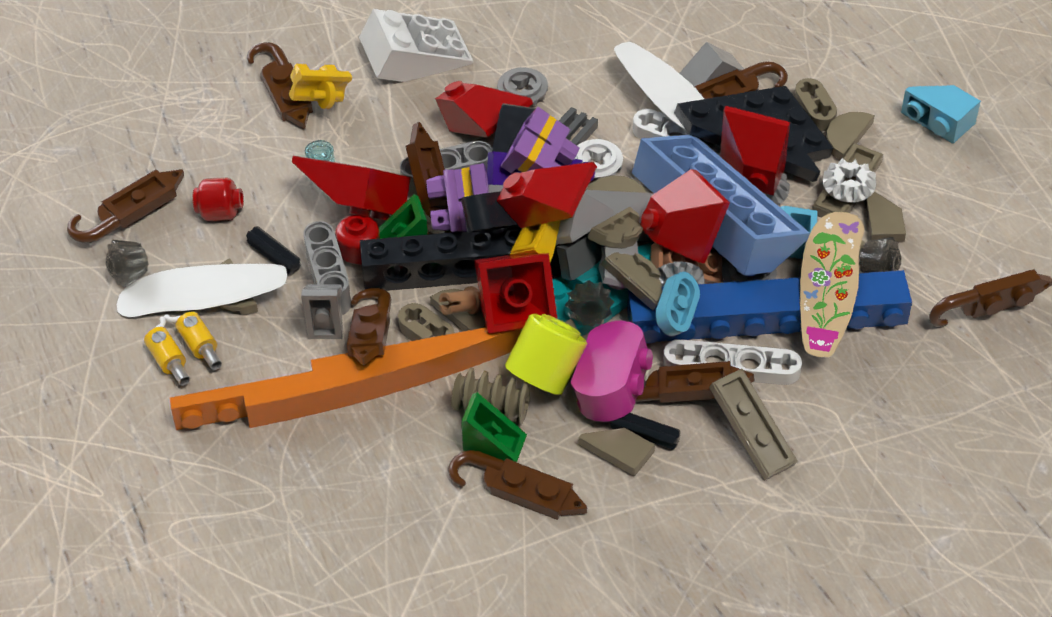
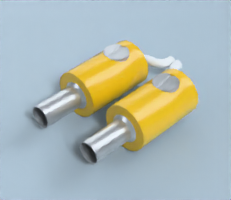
[144,312,222,386]

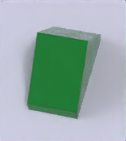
[379,194,428,238]
[461,392,527,462]

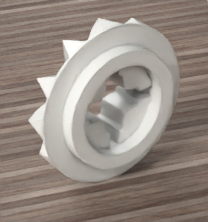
[574,139,623,179]
[823,158,876,202]

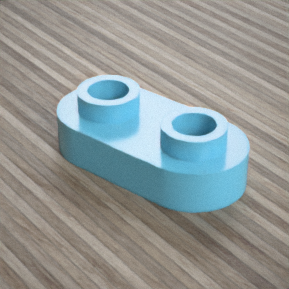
[656,272,700,336]

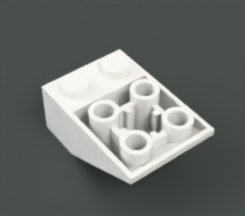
[359,9,473,82]

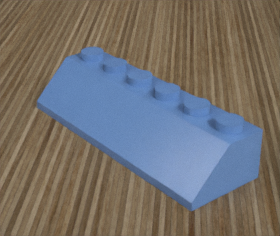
[632,135,810,276]

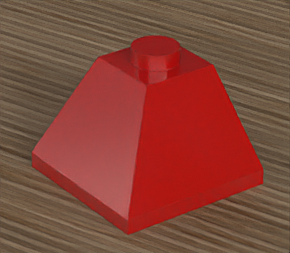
[435,81,533,137]
[720,106,790,196]
[497,162,597,228]
[640,169,730,263]
[475,253,557,333]

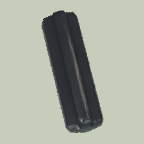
[246,226,301,275]
[610,413,681,449]

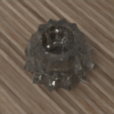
[859,237,902,273]
[106,240,149,287]
[565,280,614,327]

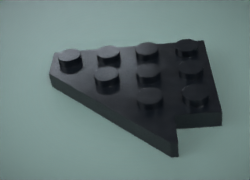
[674,86,834,182]

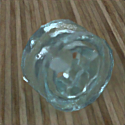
[304,140,335,162]

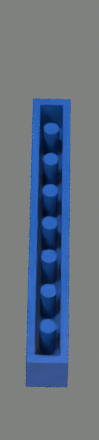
[627,270,912,344]

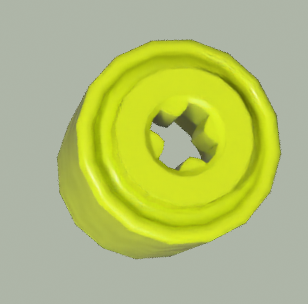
[505,314,587,395]

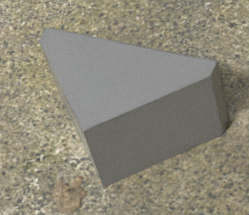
[679,42,744,86]
[555,193,615,245]

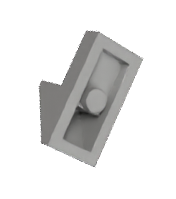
[301,284,343,339]

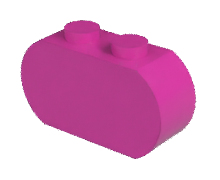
[571,321,653,422]

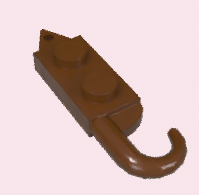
[247,42,313,129]
[694,61,788,99]
[405,122,452,234]
[67,169,184,243]
[929,269,1052,327]
[347,288,392,365]
[636,361,755,403]
[448,450,587,520]

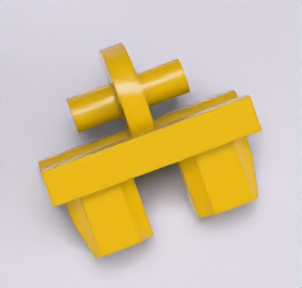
[289,64,353,109]

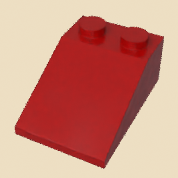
[292,156,411,220]

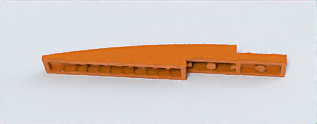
[170,327,521,430]

